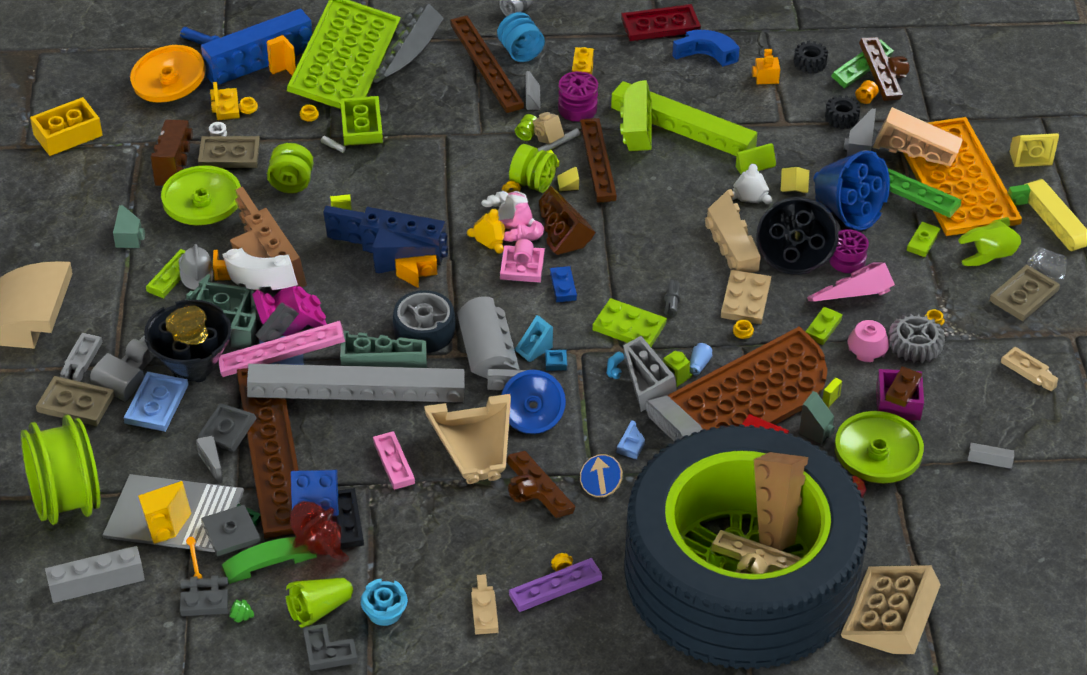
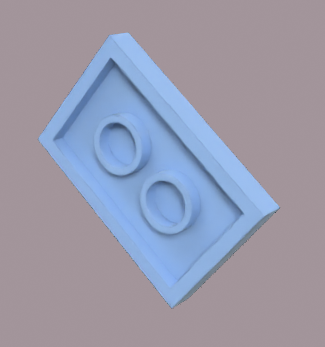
[124,371,188,432]

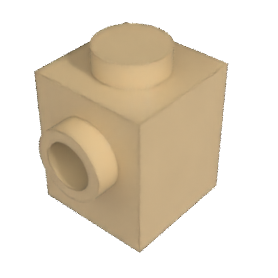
[533,112,564,144]

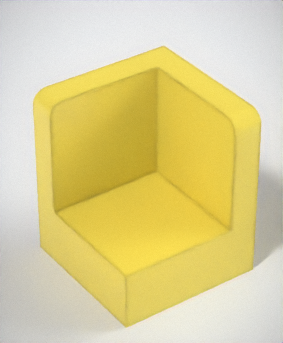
[781,167,809,193]

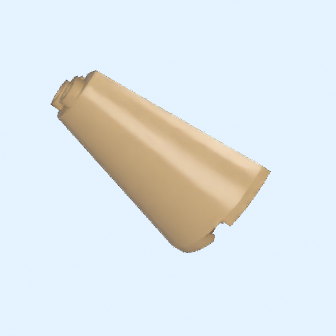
[424,394,511,484]

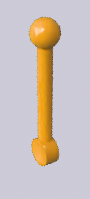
[186,536,202,579]

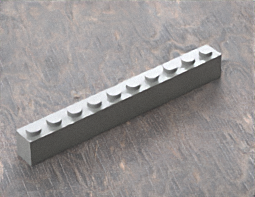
[247,364,465,402]

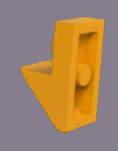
[395,255,437,288]

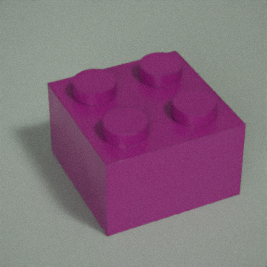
[876,369,924,421]

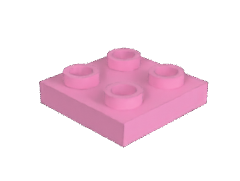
[500,239,545,283]

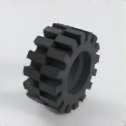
[794,41,828,73]
[825,95,861,129]

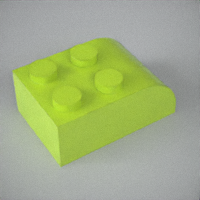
[620,80,652,151]
[340,96,383,146]

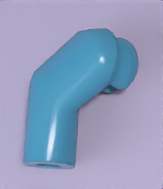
[606,352,624,379]

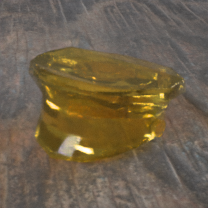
[166,306,208,345]

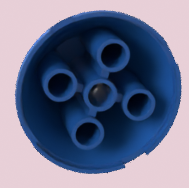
[813,150,890,230]

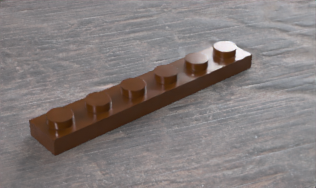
[580,118,617,202]

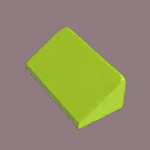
[736,143,776,174]

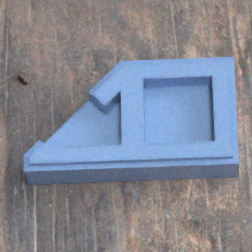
[616,420,645,460]

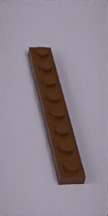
[450,15,524,113]

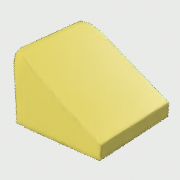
[557,167,579,191]

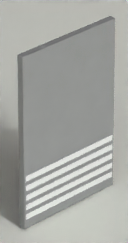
[103,474,244,552]

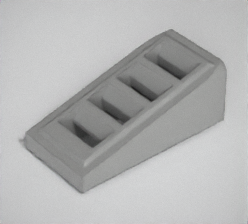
[196,436,223,483]

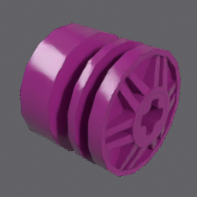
[558,71,598,122]

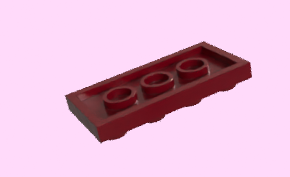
[621,4,701,41]

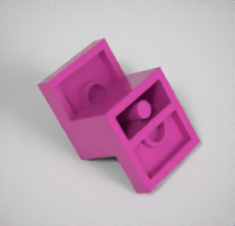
[252,286,327,336]

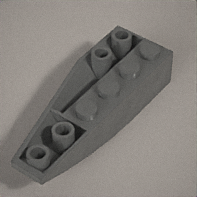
[373,3,444,83]

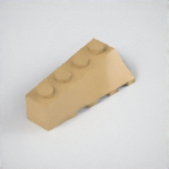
[705,189,761,273]

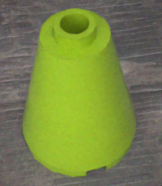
[286,578,353,627]

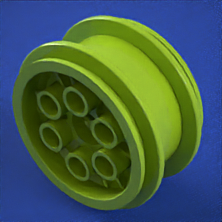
[21,415,100,525]

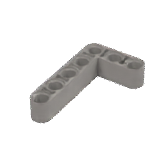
[646,395,702,441]

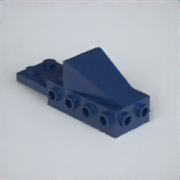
[323,206,448,273]

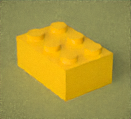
[30,97,103,156]

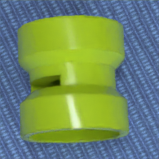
[515,114,537,141]

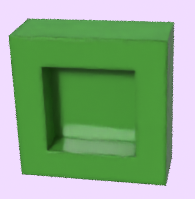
[1008,184,1031,206]

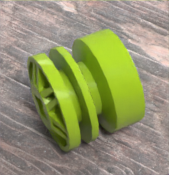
[509,144,557,193]

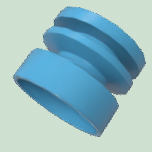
[497,12,545,62]

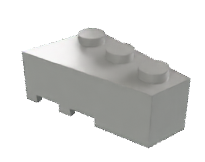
[623,336,677,412]

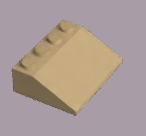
[841,565,941,654]

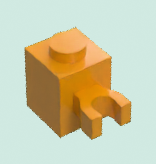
[752,49,780,84]

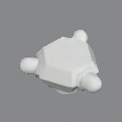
[732,164,772,204]

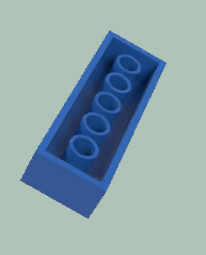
[201,8,312,85]

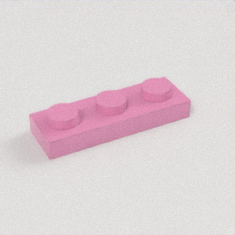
[373,431,415,490]

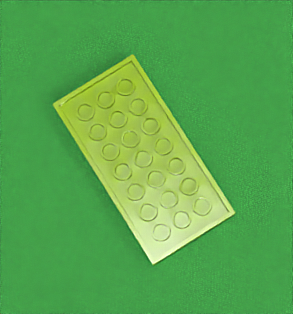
[287,0,401,109]

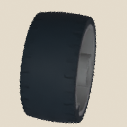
[393,290,455,353]

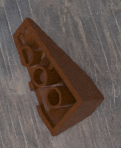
[539,186,596,255]

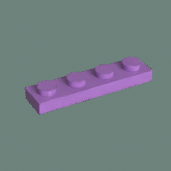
[509,558,602,612]

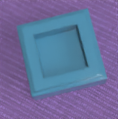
[545,350,567,371]

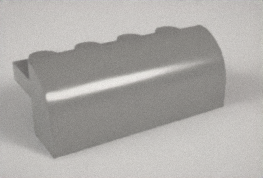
[457,297,520,379]

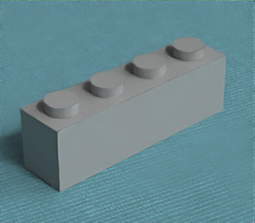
[45,546,145,603]

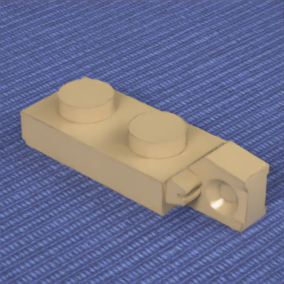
[1001,347,1058,391]
[471,574,499,635]

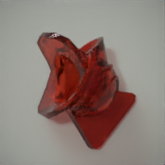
[290,501,349,562]

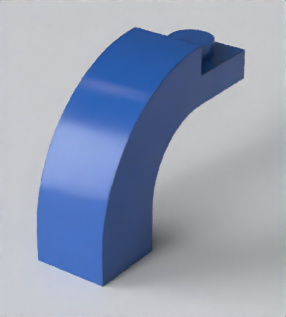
[672,30,740,67]

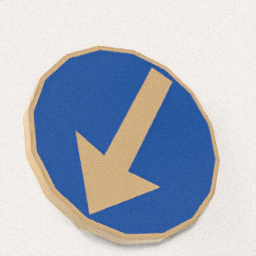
[580,454,623,498]

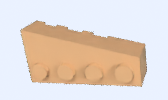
[873,107,963,167]

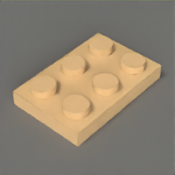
[721,270,771,324]

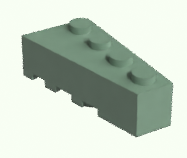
[340,330,427,368]

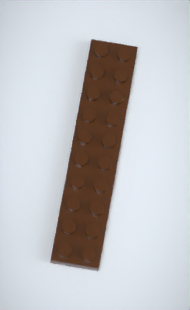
[237,363,309,539]

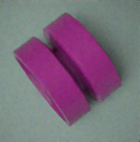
[829,230,869,273]

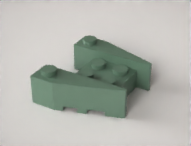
[185,274,257,349]

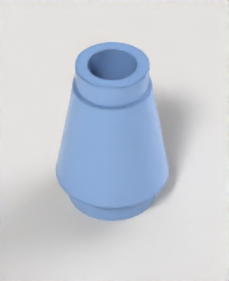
[689,343,713,375]

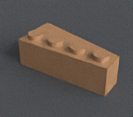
[754,452,808,550]

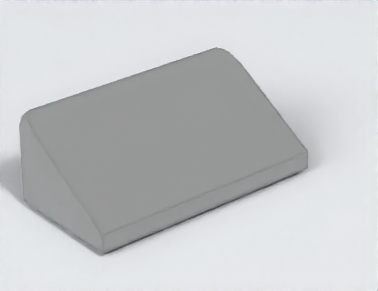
[525,71,541,110]
[968,443,1014,469]

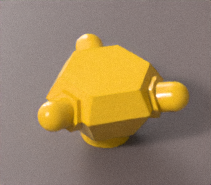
[467,209,505,254]

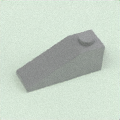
[844,108,876,157]

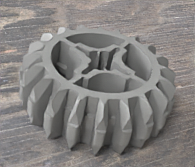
[888,313,945,363]

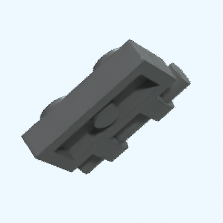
[180,575,228,616]

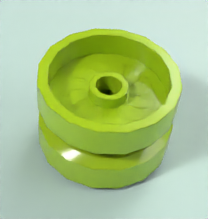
[267,143,314,193]

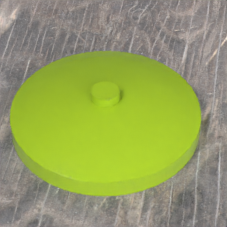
[161,166,241,225]
[835,411,924,483]

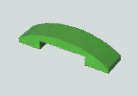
[222,537,317,584]

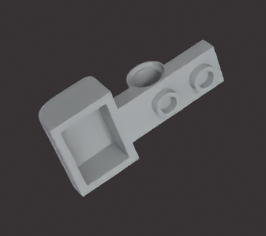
[90,336,155,402]

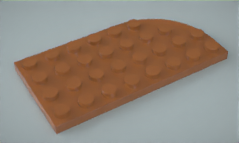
[667,326,827,430]

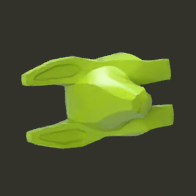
[958,217,1021,266]

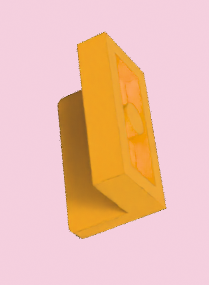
[267,35,296,75]

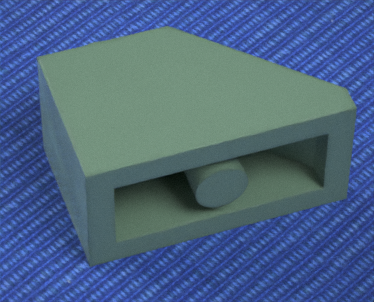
[113,205,145,248]
[799,391,835,444]

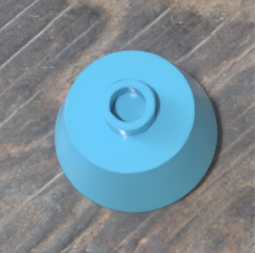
[361,579,408,626]

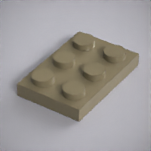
[198,136,260,168]
[989,265,1060,321]
[36,376,115,426]

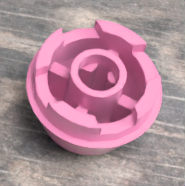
[847,320,890,362]

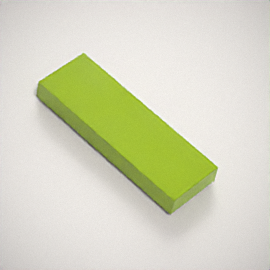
[146,249,185,298]

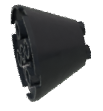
[756,197,838,275]
[144,300,231,382]

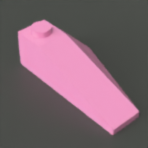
[807,262,895,301]

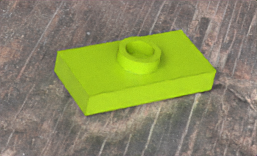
[907,222,941,257]

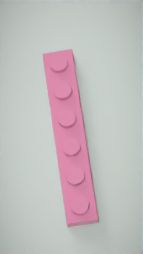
[218,321,345,377]

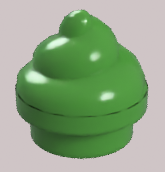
[229,599,254,623]

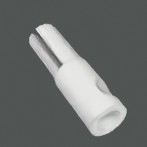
[321,136,346,153]

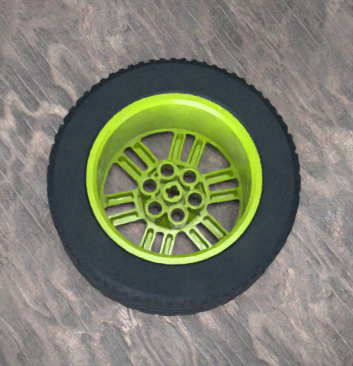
[624,425,868,669]

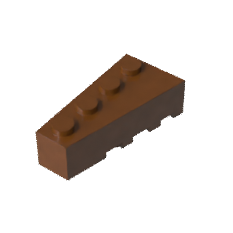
[151,119,193,186]

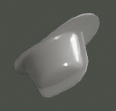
[179,244,213,290]

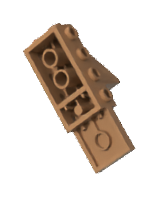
[230,186,307,290]

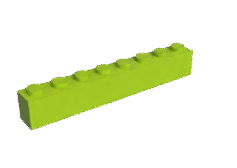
[611,81,758,156]

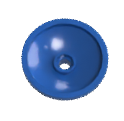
[501,370,566,434]

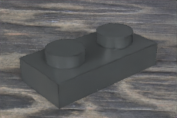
[256,302,299,342]

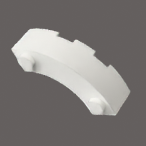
[222,248,298,290]

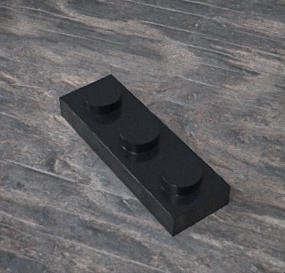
[336,488,364,549]

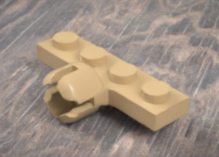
[711,530,801,574]

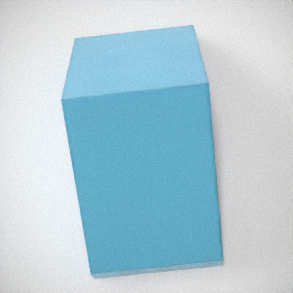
[515,315,553,362]

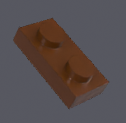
[885,366,922,407]

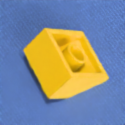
[138,481,192,544]

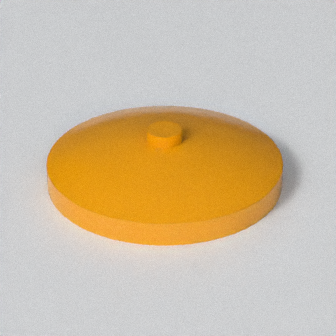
[130,45,206,102]

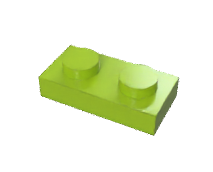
[805,307,843,345]

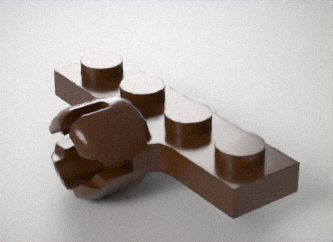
[859,37,910,101]
[506,451,576,518]

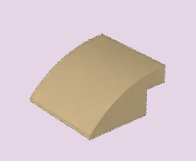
[0,261,73,349]

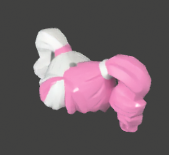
[481,191,544,242]

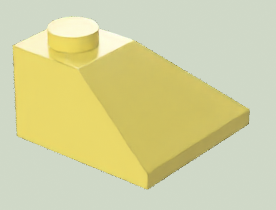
[1009,134,1059,167]

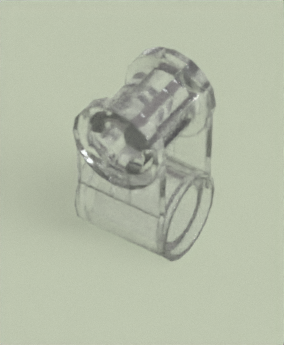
[1025,247,1067,281]

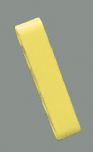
[1024,179,1087,251]

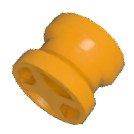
[855,80,879,104]

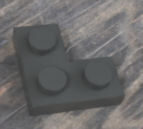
[303,624,358,671]

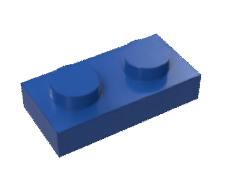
[550,266,577,302]

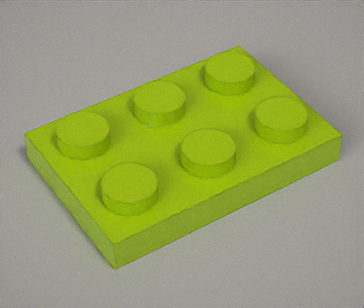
[592,298,667,347]

